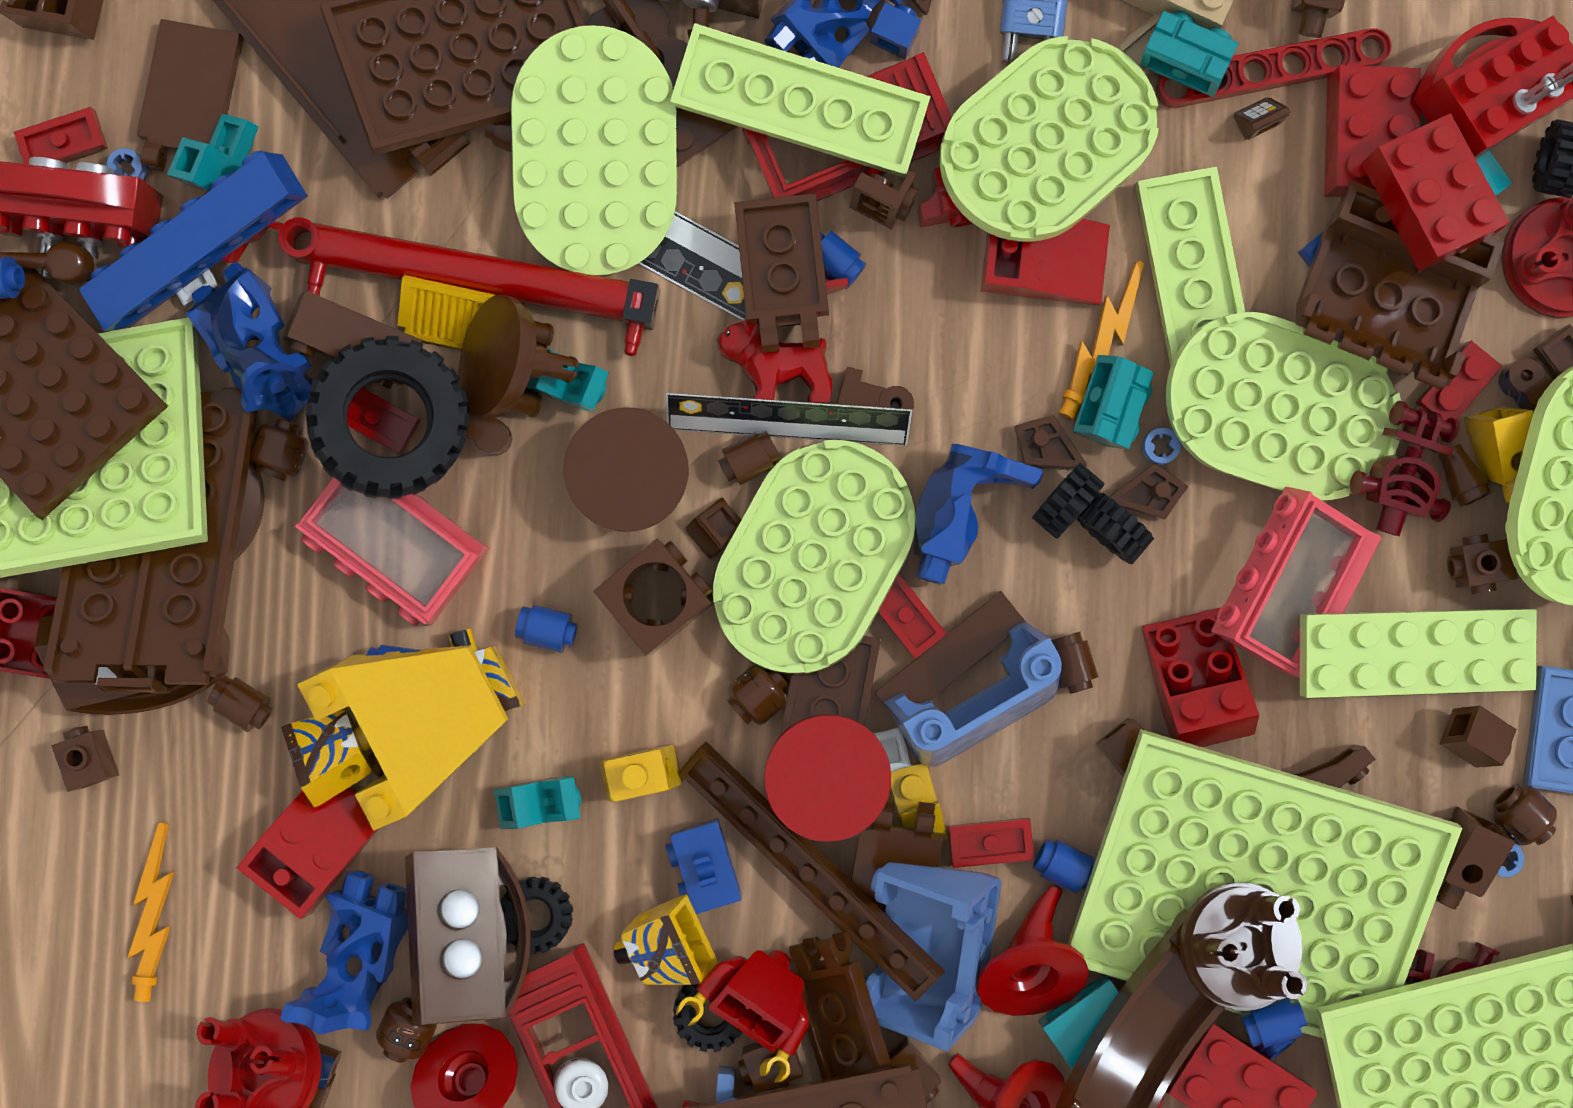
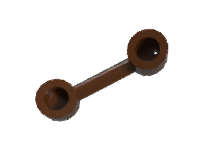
[0,241,95,285]

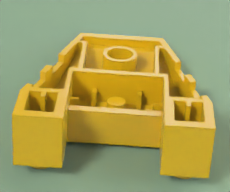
[297,645,508,831]

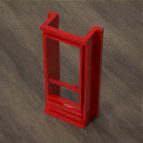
[742,52,952,201]
[504,943,658,1108]

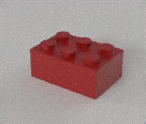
[1324,65,1421,197]
[1361,113,1510,272]
[1166,1022,1318,1108]

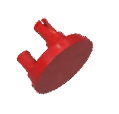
[1501,197,1573,318]
[764,714,891,842]
[195,1008,321,1108]

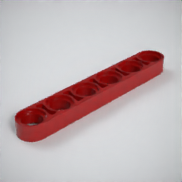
[1156,28,1392,108]

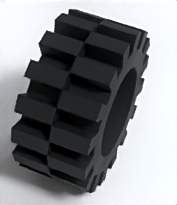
[1532,119,1573,198]
[1032,463,1105,539]
[1077,492,1154,564]
[500,876,573,954]
[673,984,743,1052]

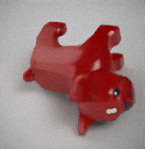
[716,318,832,404]

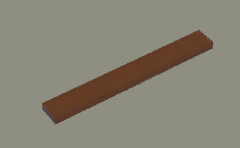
[678,742,945,1002]

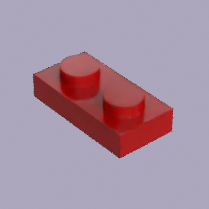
[14,107,108,164]
[1416,340,1502,420]
[347,388,421,455]
[878,573,947,659]
[948,818,1035,868]

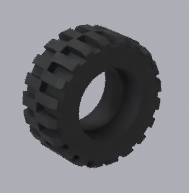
[306,335,469,500]

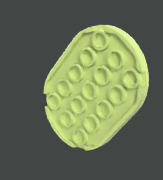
[511,25,677,275]
[939,36,1159,242]
[1166,312,1403,500]
[1505,366,1573,606]
[713,440,916,674]

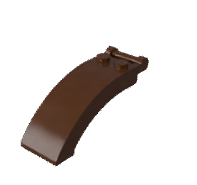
[1055,909,1225,1108]

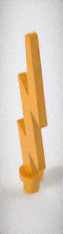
[1059,261,1144,420]
[127,822,175,1002]

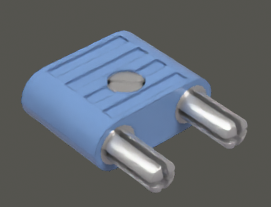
[1000,0,1068,63]

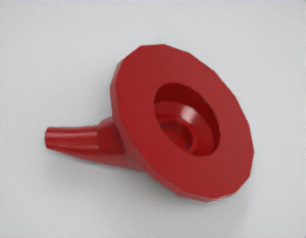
[976,886,1089,1016]
[410,1024,518,1108]
[949,1053,1065,1108]

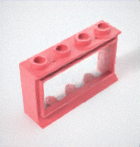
[294,477,490,627]
[1211,486,1382,679]

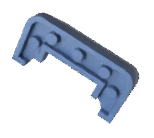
[884,621,1062,767]
[864,862,1001,1052]

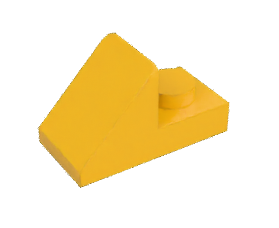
[891,762,948,841]

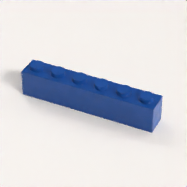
[79,151,308,331]

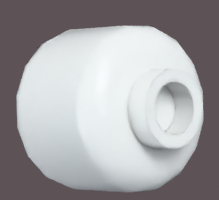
[553,1057,609,1108]

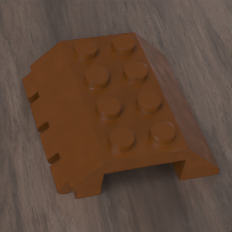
[1296,181,1505,390]

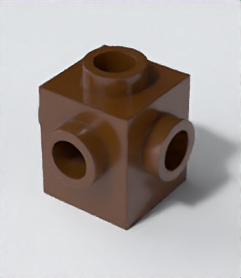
[1447,534,1518,594]

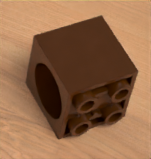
[593,538,713,656]

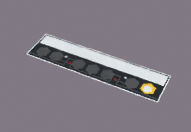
[638,211,746,321]
[666,393,912,446]

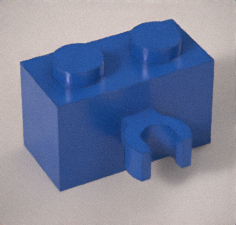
[666,818,742,914]

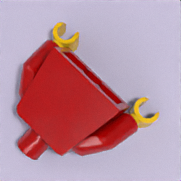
[676,950,809,1082]

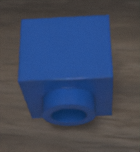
[870,2,922,60]

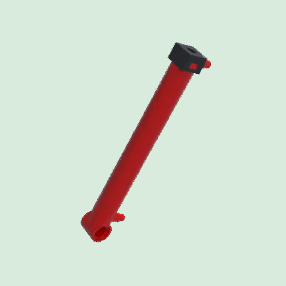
[278,217,660,357]

